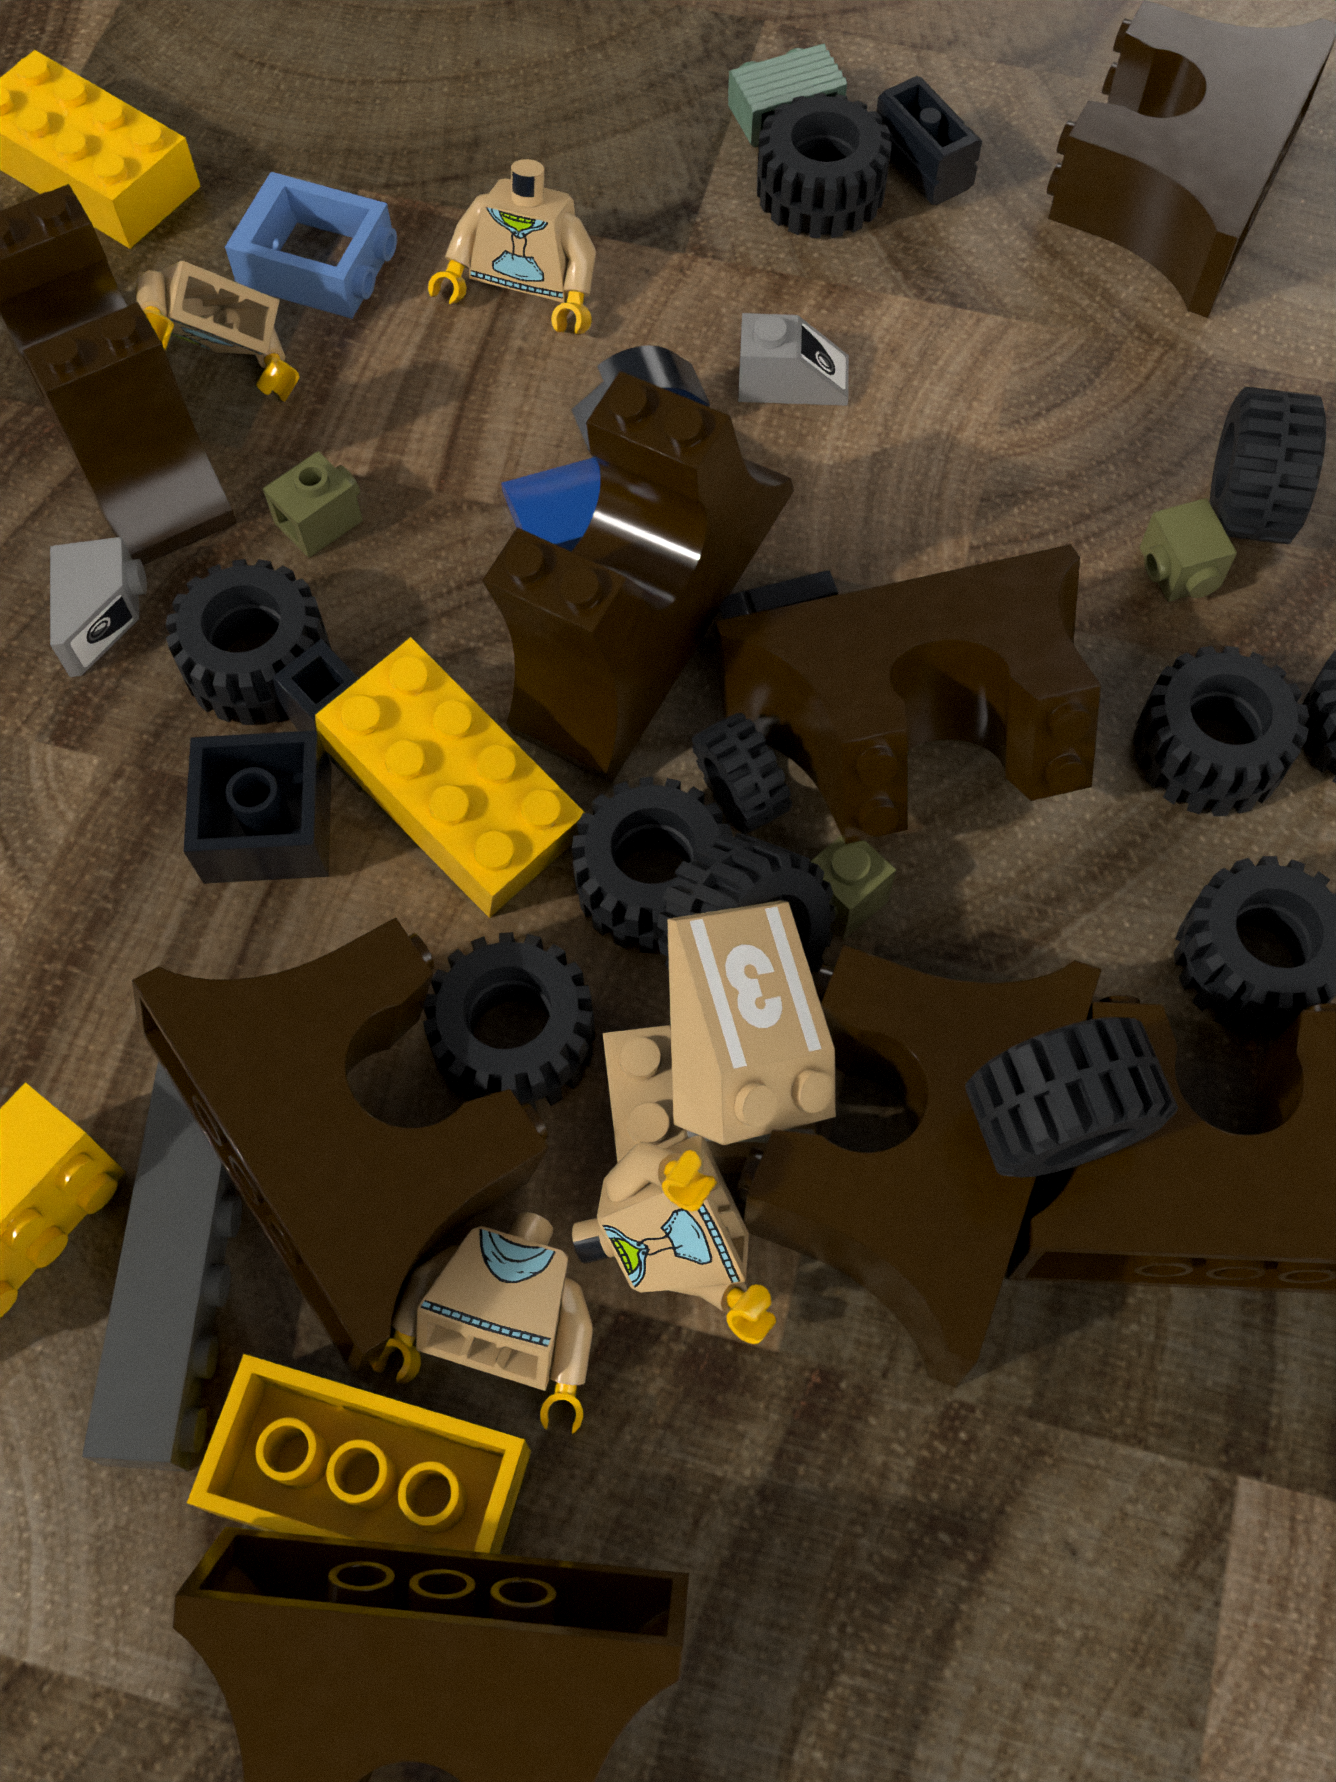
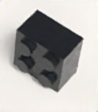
[183,730,332,884]

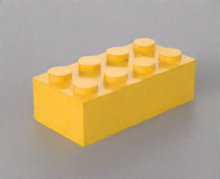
[0,50,201,249]
[315,637,585,918]
[0,1082,126,1318]
[187,1354,531,1554]

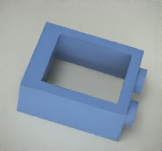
[225,172,397,319]

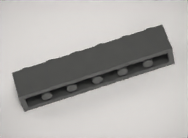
[82,1061,242,1472]

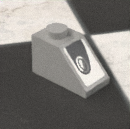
[738,313,849,406]
[50,537,147,677]

